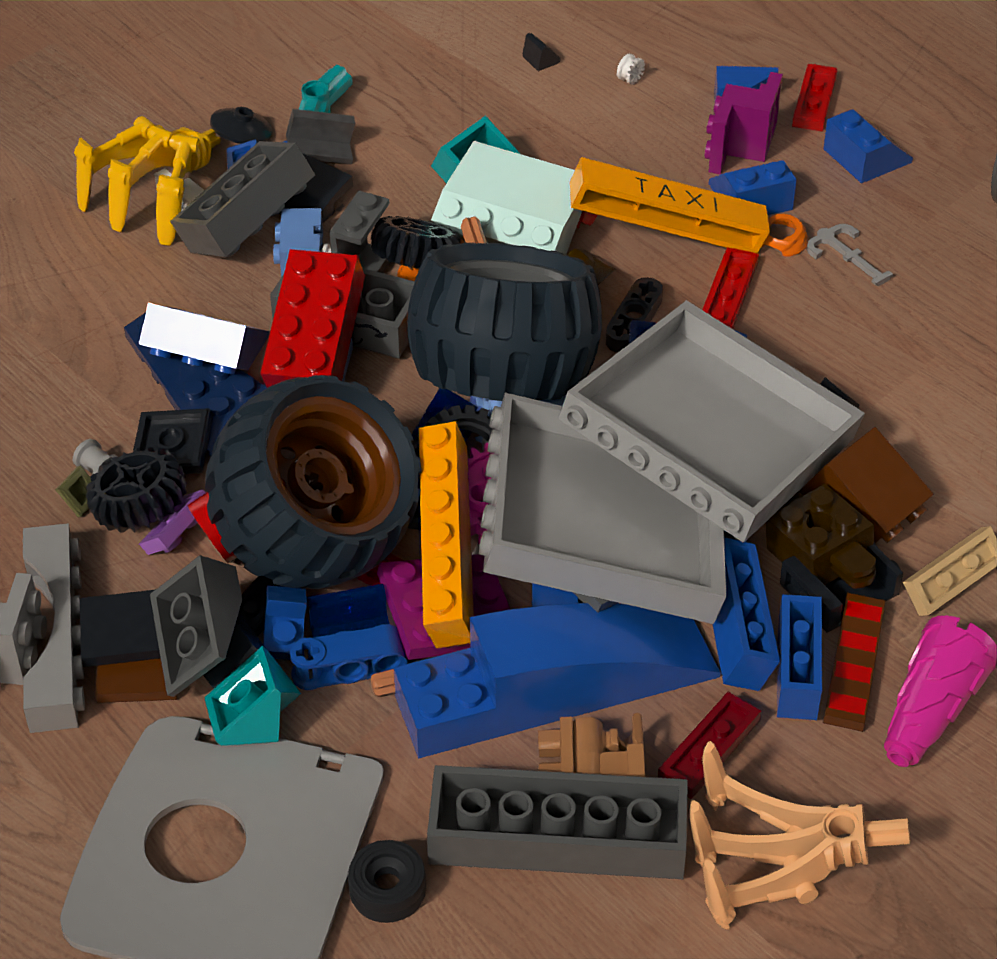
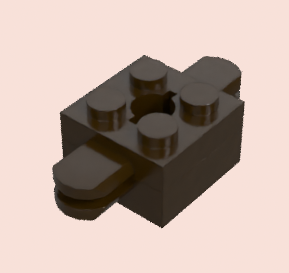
[765,483,876,588]

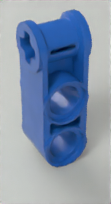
[290,624,408,690]

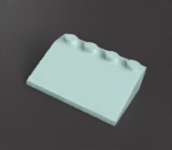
[431,141,582,255]

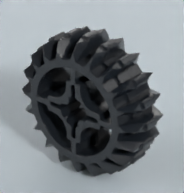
[370,216,461,269]
[86,447,187,533]

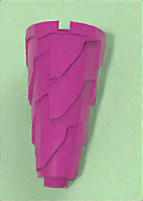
[884,615,997,767]

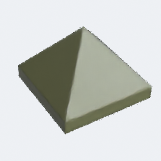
[55,465,91,517]

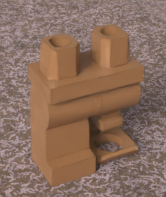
[538,713,645,777]

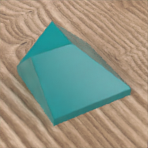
[204,646,301,746]

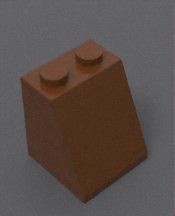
[799,427,934,543]

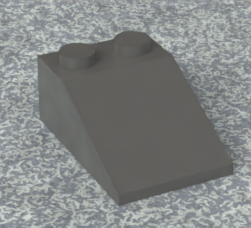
[150,555,242,697]

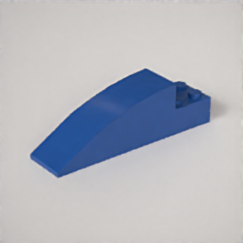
[394,603,721,759]

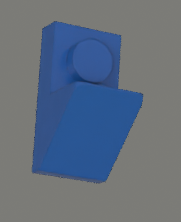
[263,586,307,660]

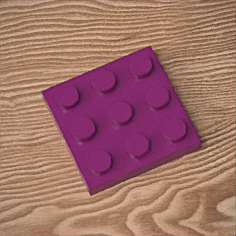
[377,554,511,660]

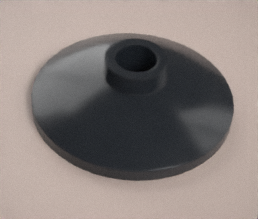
[210,107,272,144]

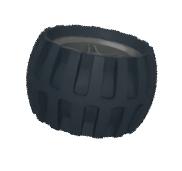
[407,242,602,401]

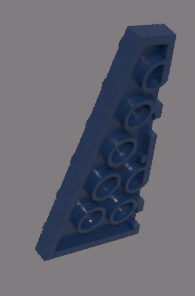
[124,312,267,457]

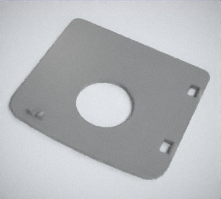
[60,716,383,959]

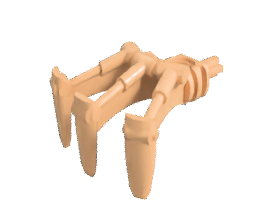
[690,741,910,929]

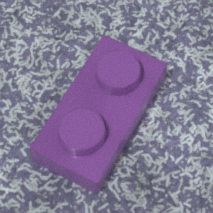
[139,489,205,555]

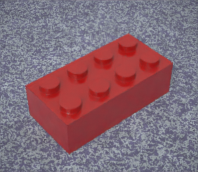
[260,249,365,388]

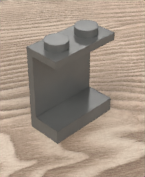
[330,191,391,273]

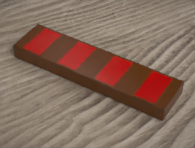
[823,593,885,732]

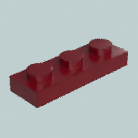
[658,691,761,799]

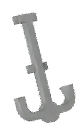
[807,224,893,287]

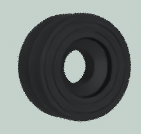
[348,840,426,923]

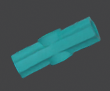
[299,65,353,113]

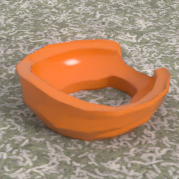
[761,214,809,257]

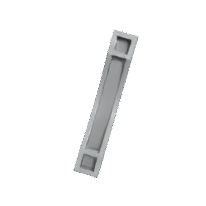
[23,523,85,733]

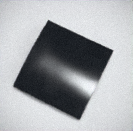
[278,153,353,224]

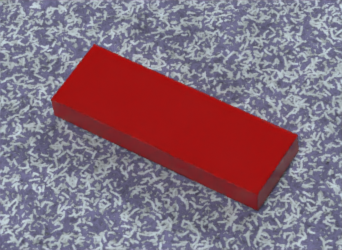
[792,64,838,132]

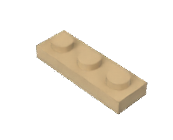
[903,526,997,616]

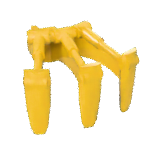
[74,116,221,246]

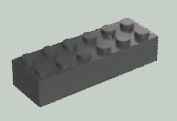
[427,765,687,879]

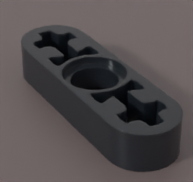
[606,277,663,353]

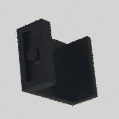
[780,542,903,633]

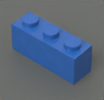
[777,594,822,720]

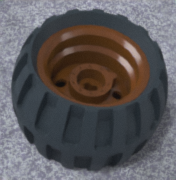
[205,375,422,589]

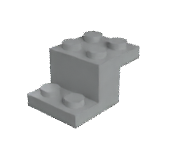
[0,573,47,685]

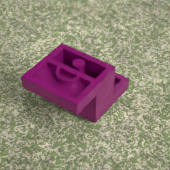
[704,72,783,174]

